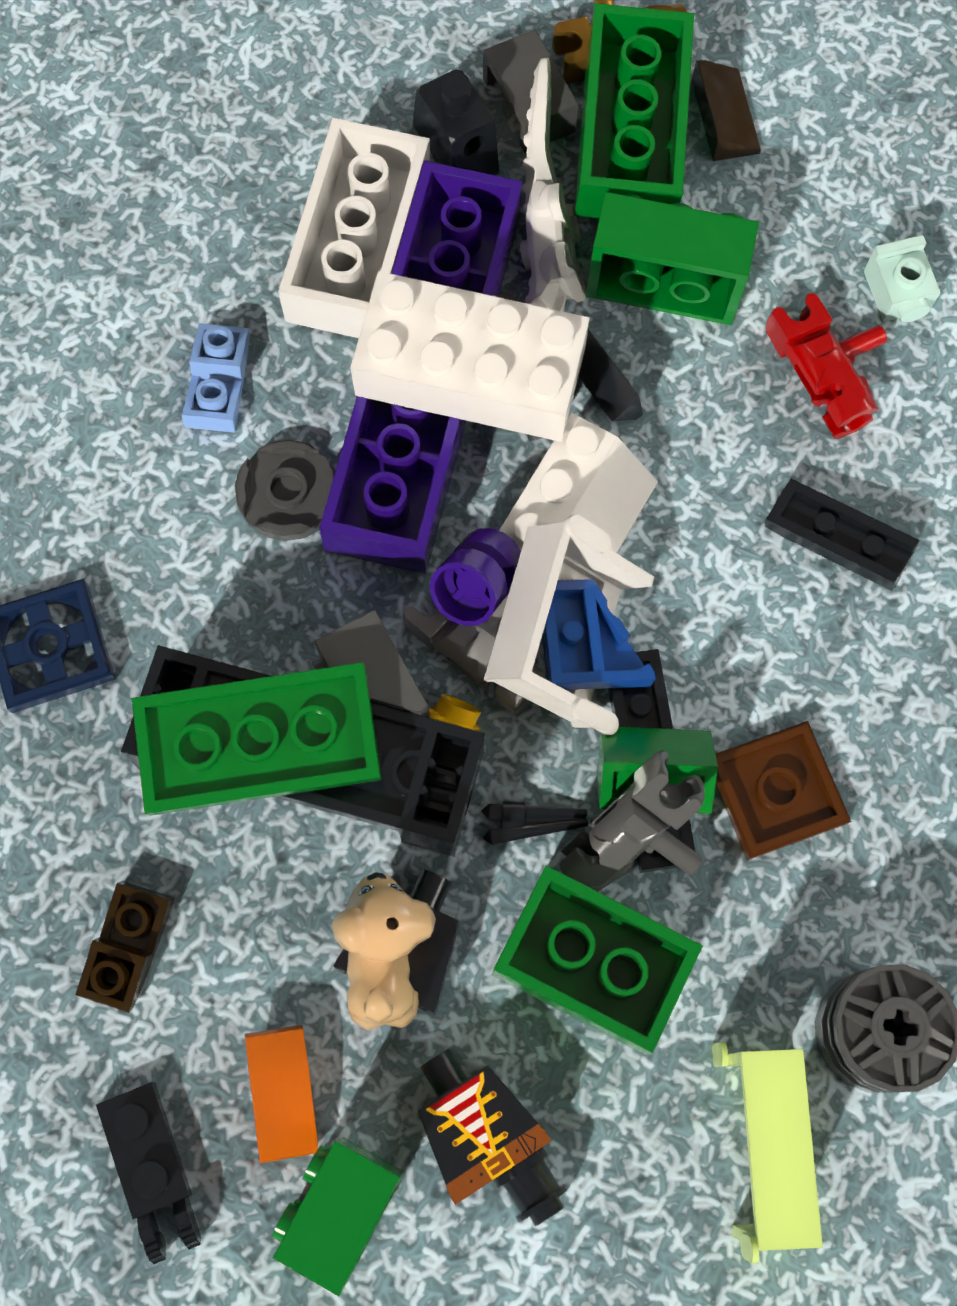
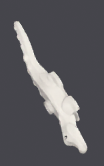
[520,58,586,311]

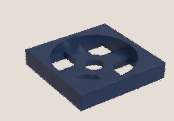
[0,578,116,713]

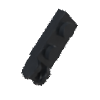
[96,1082,202,1265]

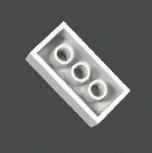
[278,117,430,338]
[350,271,590,442]

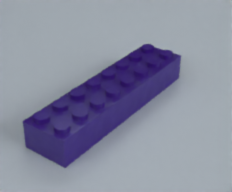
[319,161,522,574]

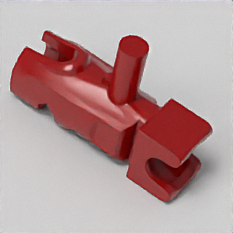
[766,293,887,439]

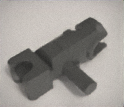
[559,750,705,892]

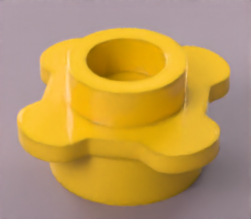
[428,694,481,731]

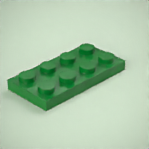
[132,662,382,816]

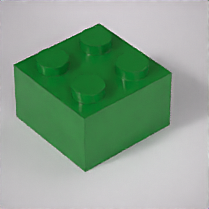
[271,1137,405,1297]

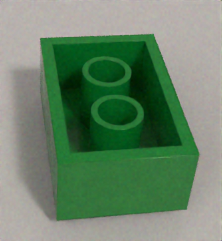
[586,192,759,326]
[492,865,703,1055]

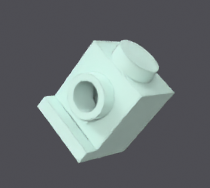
[864,235,941,322]

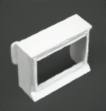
[484,514,654,735]

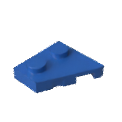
[542,579,656,690]

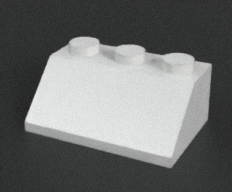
[499,412,658,584]

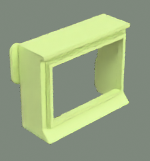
[712,1042,823,1264]

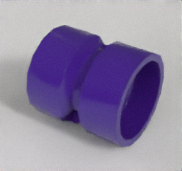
[429,528,521,626]

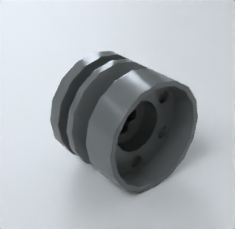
[814,964,957,1093]

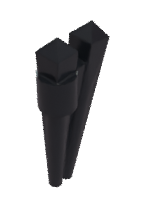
[481,801,589,845]

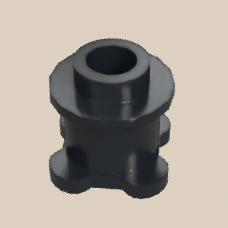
[493,1147,568,1226]

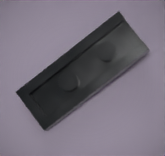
[765,478,920,591]

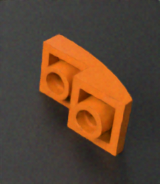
[244,1025,318,1163]

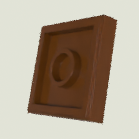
[715,721,852,861]

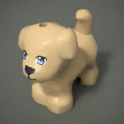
[332,872,436,1031]

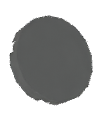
[235,439,335,541]

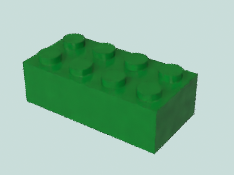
[574,3,694,218]

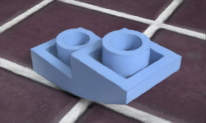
[182,323,250,433]

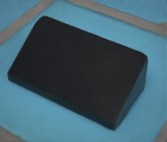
[578,329,643,421]

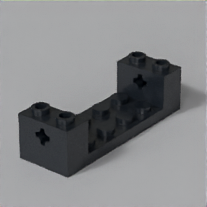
[121,645,485,857]

